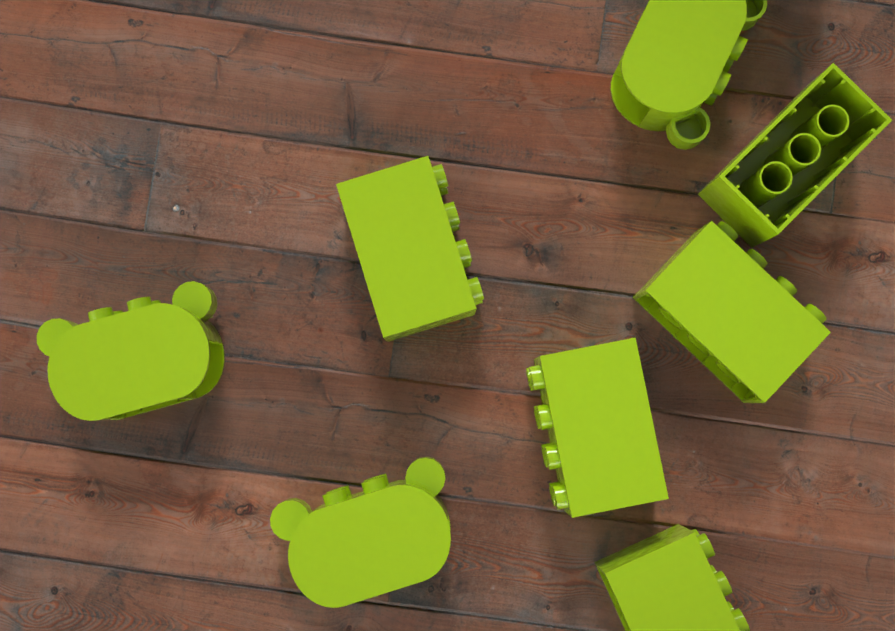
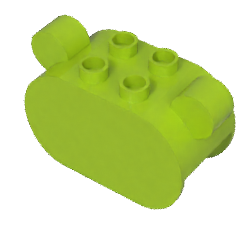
[610,0,767,150]
[37,281,225,421]
[270,457,451,608]

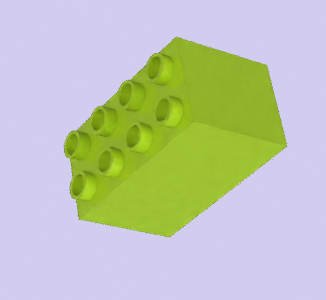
[698,63,892,248]
[336,156,484,342]
[632,221,831,403]
[526,337,669,518]
[595,524,750,631]

